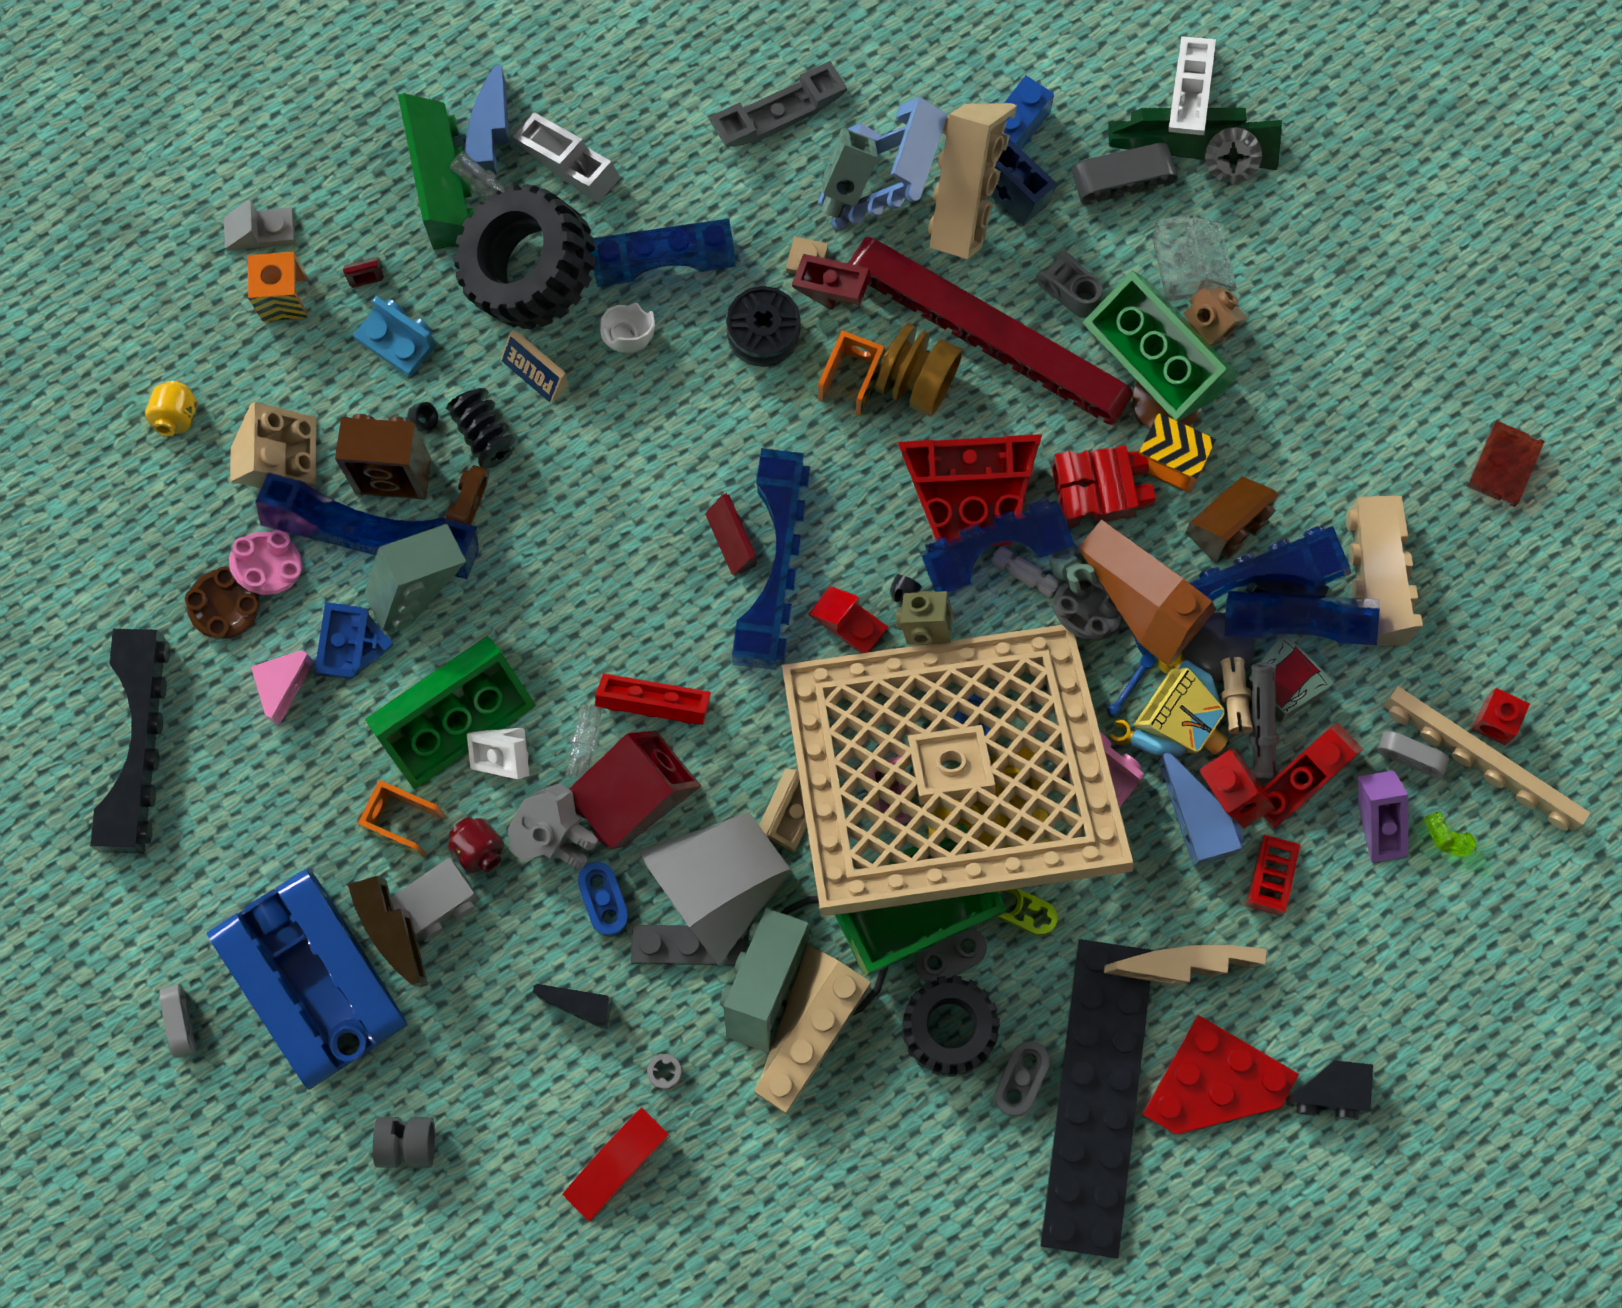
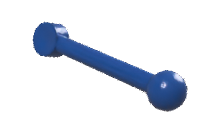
[1107,654,1155,718]

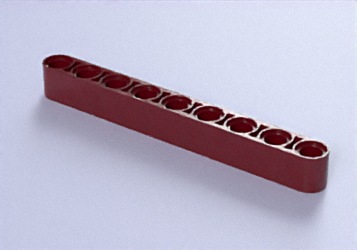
[848,237,1134,425]

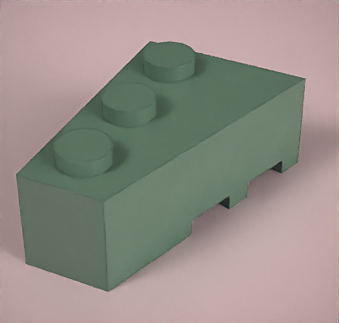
[364,524,466,632]
[720,908,809,1053]

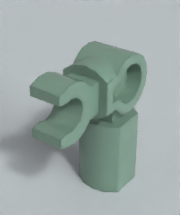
[1048,532,1097,593]

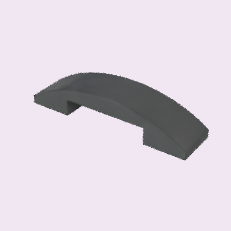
[709,61,847,147]

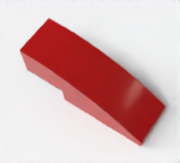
[562,1107,671,1222]

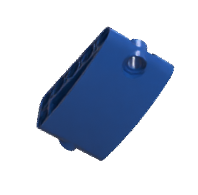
[207,868,408,1090]

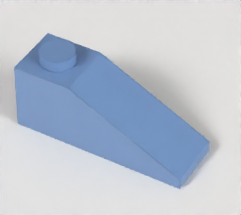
[1158,752,1244,867]

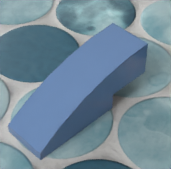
[465,65,509,177]

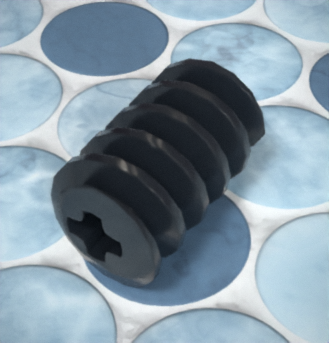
[446,388,516,469]

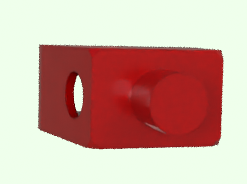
[1200,749,1275,829]

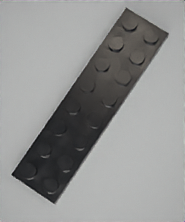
[1040,939,1154,1259]

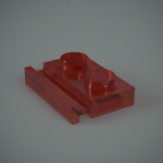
[1466,420,1545,507]

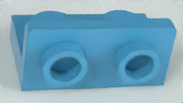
[353,296,436,378]

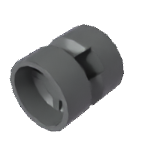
[373,1117,435,1168]

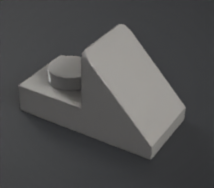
[224,200,296,251]

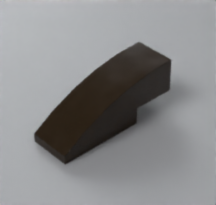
[347,876,428,987]

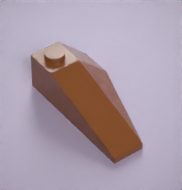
[1078,519,1217,667]

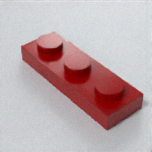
[594,673,711,725]

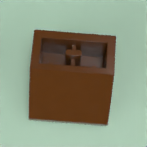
[1185,476,1279,563]

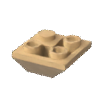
[230,402,316,488]

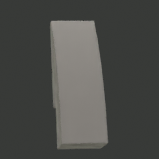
[512,112,620,203]

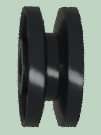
[726,286,801,367]

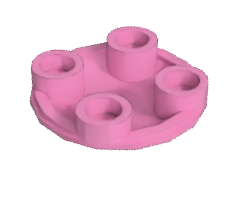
[229,530,303,595]

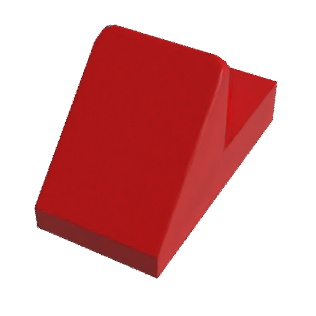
[808,586,888,654]

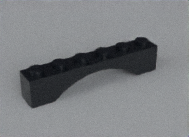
[90,628,170,854]

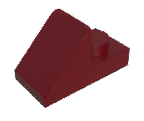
[792,254,872,310]

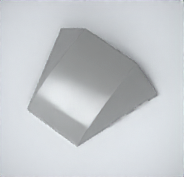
[639,812,792,968]

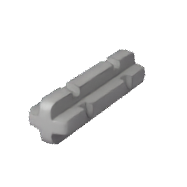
[992,547,1060,598]

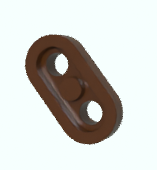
[445,465,489,536]

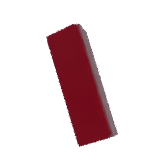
[705,493,757,575]

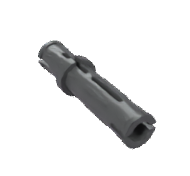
[1249,663,1279,778]

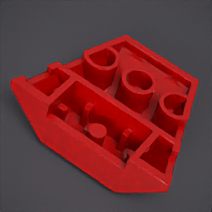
[897,434,1043,549]

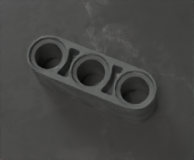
[1071,143,1178,205]

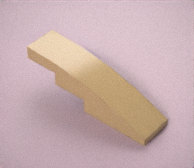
[1104,945,1267,986]

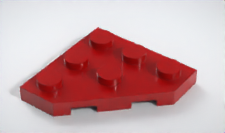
[1141,1015,1299,1135]

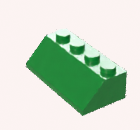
[398,93,475,250]
[1082,271,1239,421]
[365,635,536,790]

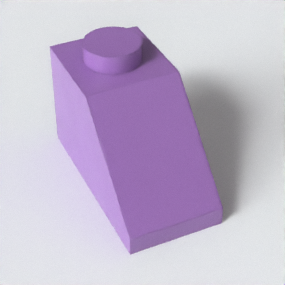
[1358,771,1408,863]

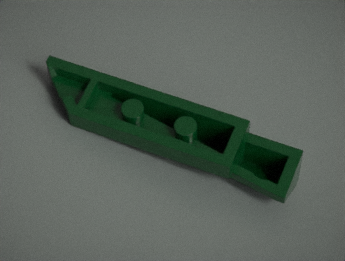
[1108,108,1282,170]

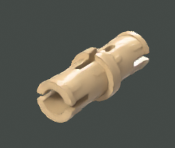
[1220,657,1253,735]

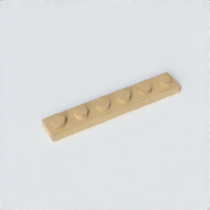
[1383,686,1590,831]

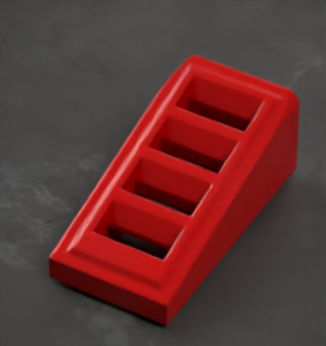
[1245,834,1300,917]

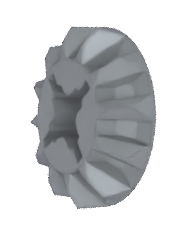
[1205,128,1262,185]

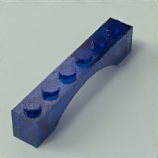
[732,448,811,670]
[255,472,479,579]
[1132,525,1351,655]

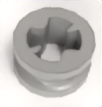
[647,1054,682,1090]

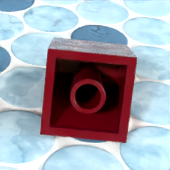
[569,730,701,849]

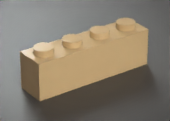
[928,103,1017,259]
[1346,496,1423,646]
[754,945,871,1115]

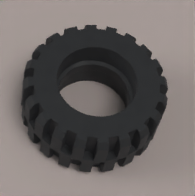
[454,184,596,329]

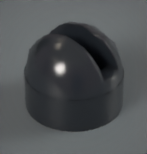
[406,402,438,432]
[890,574,922,604]

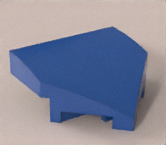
[314,602,393,679]

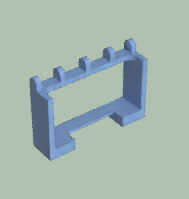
[818,97,948,230]

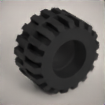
[902,975,1000,1077]

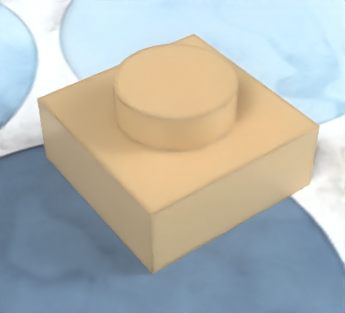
[786,237,828,274]

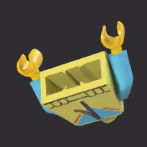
[1109,653,1228,757]

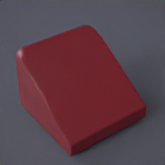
[343,257,384,288]

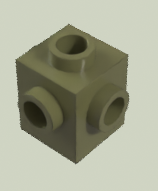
[896,591,954,645]

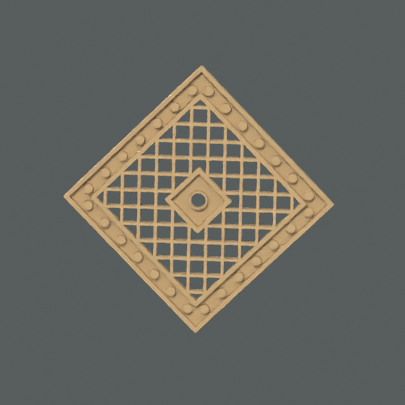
[782,625,1133,917]

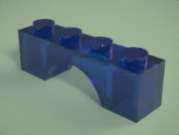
[591,218,736,287]
[919,498,1075,593]
[1224,591,1380,645]

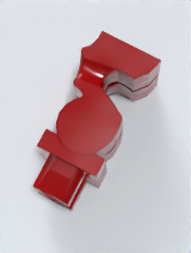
[1051,445,1156,530]

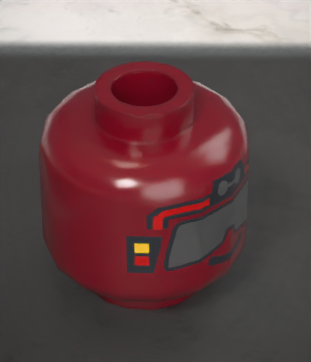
[448,817,504,873]

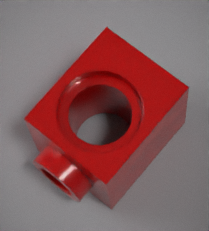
[1471,688,1530,746]

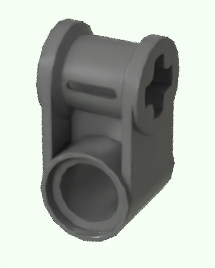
[1036,251,1103,318]

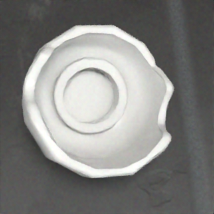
[600,303,655,354]

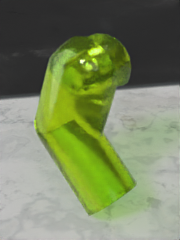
[1423,811,1476,857]

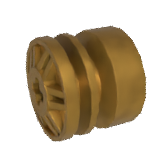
[876,323,964,417]

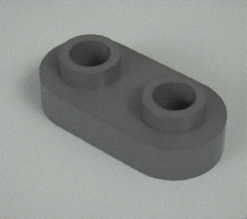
[915,929,987,983]
[995,1041,1050,1116]

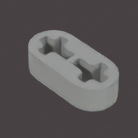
[1377,731,1450,778]
[159,984,196,1059]

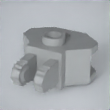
[508,783,598,869]

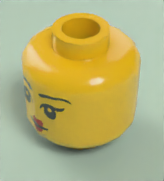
[145,381,197,436]

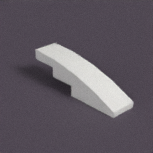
[1169,37,1216,135]

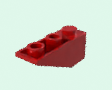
[1251,723,1364,828]

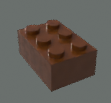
[335,414,432,500]

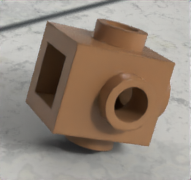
[1183,287,1248,345]

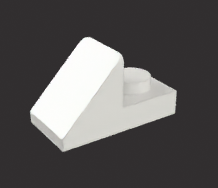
[467,728,529,779]

